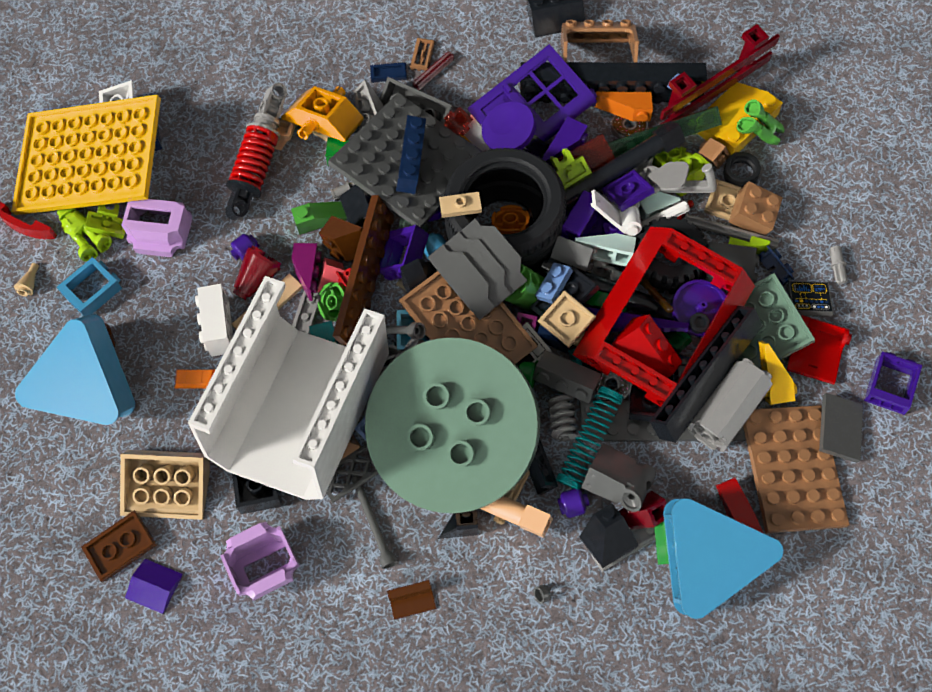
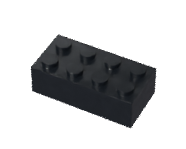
[232,473,283,514]

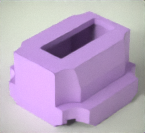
[122,199,192,257]
[221,522,300,601]

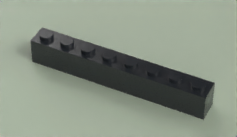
[649,306,763,443]

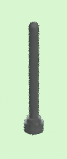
[386,322,426,339]
[351,476,398,569]

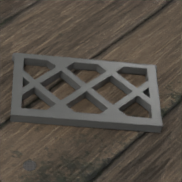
[326,443,379,503]

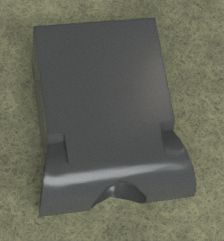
[581,443,656,512]

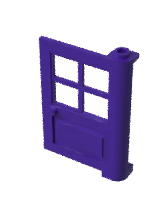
[467,44,597,142]

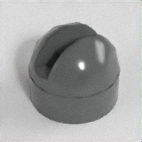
[534,585,552,604]

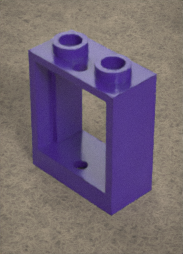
[561,190,599,241]
[379,225,429,281]
[864,351,922,415]

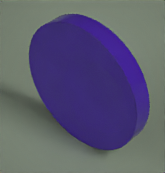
[482,101,536,150]
[671,280,726,337]

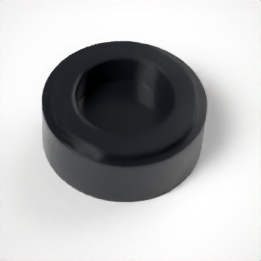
[688,313,710,334]

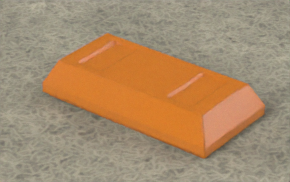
[174,369,216,389]

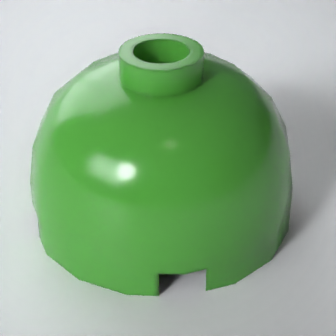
[318,283,346,322]

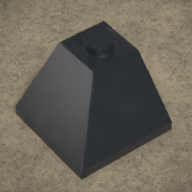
[579,503,639,568]

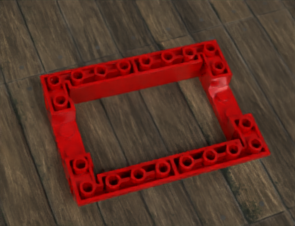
[572,227,755,407]

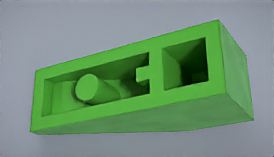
[291,201,347,235]

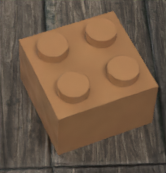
[728,181,783,236]

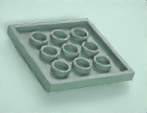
[733,273,815,369]

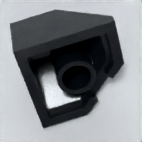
[400,258,438,293]

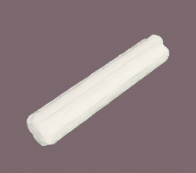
[641,201,690,228]

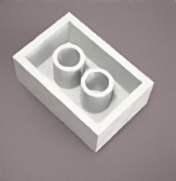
[195,284,233,357]

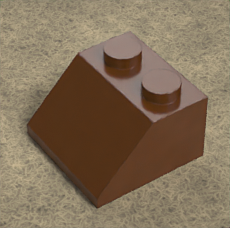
[319,216,362,261]

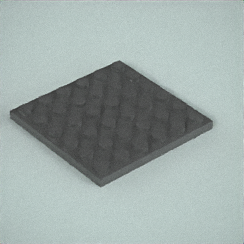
[328,93,483,228]

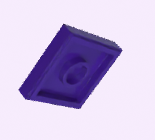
[602,170,655,212]

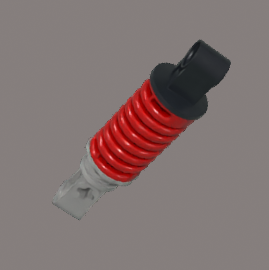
[225,82,287,220]

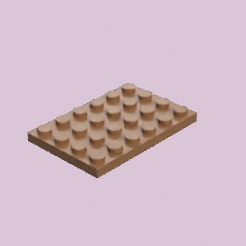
[399,271,538,364]
[743,406,849,533]

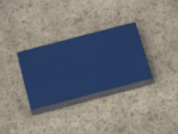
[370,62,407,83]

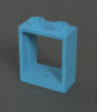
[57,257,122,316]

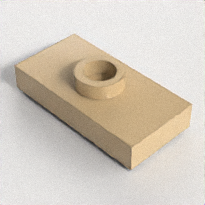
[439,192,482,218]

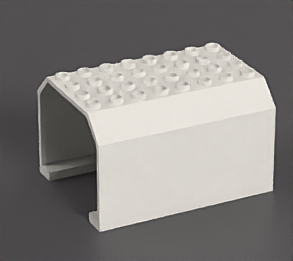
[188,276,389,500]

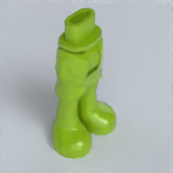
[57,208,112,261]

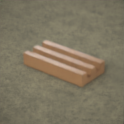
[410,38,435,72]

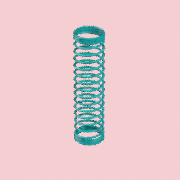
[556,386,624,489]

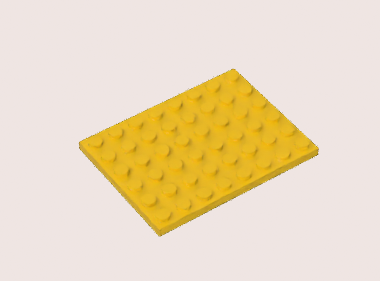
[11,95,161,215]

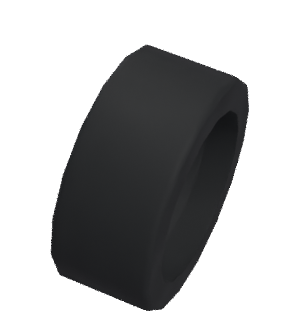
[723,152,761,187]

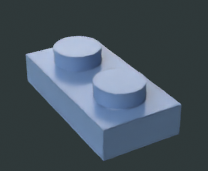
[535,263,573,304]

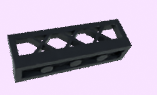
[528,437,558,495]

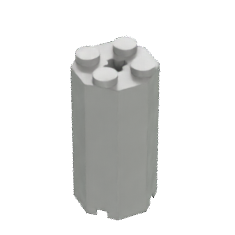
[689,358,773,453]

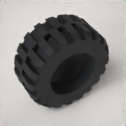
[634,216,709,294]

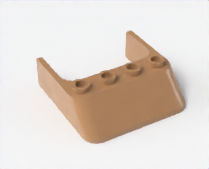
[561,19,639,63]

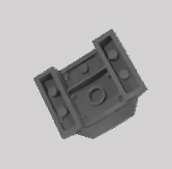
[428,219,527,320]

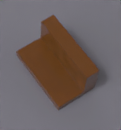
[387,580,436,620]

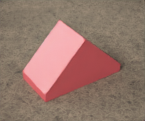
[317,257,345,293]

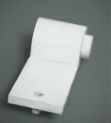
[591,190,642,236]

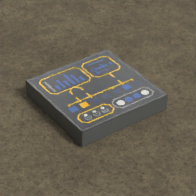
[787,281,833,317]

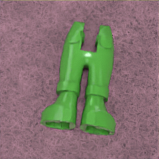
[736,99,785,145]

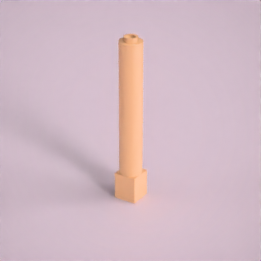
[479,496,553,538]

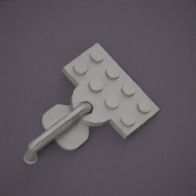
[602,153,717,210]

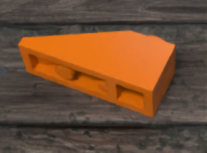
[594,92,653,122]

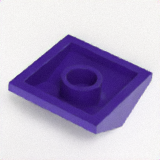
[125,559,183,614]

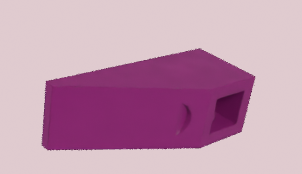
[292,243,322,301]

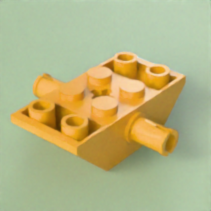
[281,86,364,142]

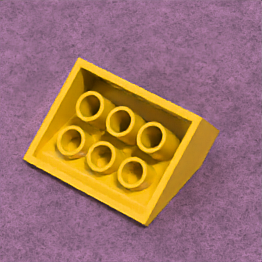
[689,82,783,158]

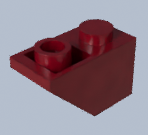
[619,491,667,530]

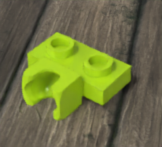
[550,148,592,189]
[85,204,125,239]

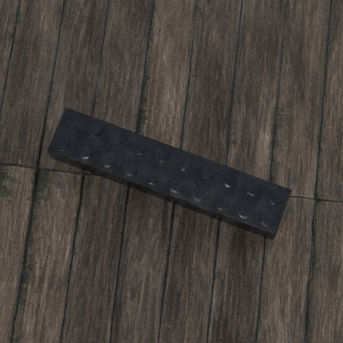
[520,62,707,104]

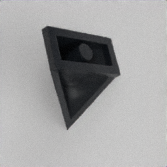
[438,510,479,539]

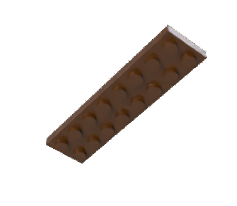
[333,195,394,346]

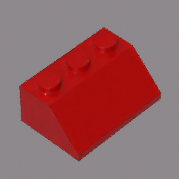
[612,314,682,378]

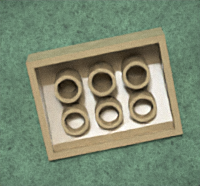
[120,450,210,520]

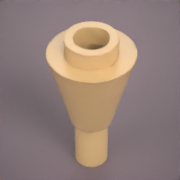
[14,263,39,296]

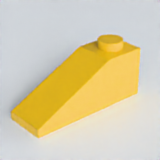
[758,341,797,405]

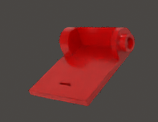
[786,315,852,385]

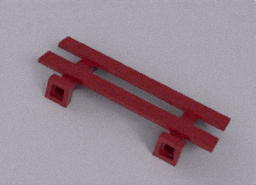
[657,24,780,129]

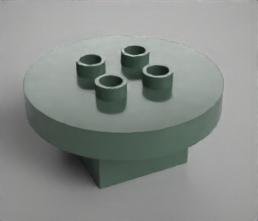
[365,338,540,513]

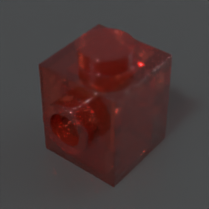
[444,106,473,136]

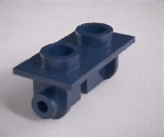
[758,246,794,286]

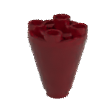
[233,245,281,301]

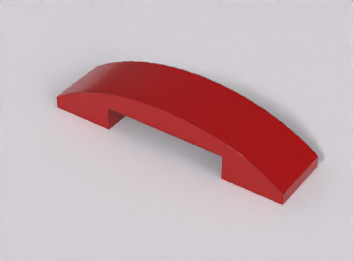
[0,202,57,239]

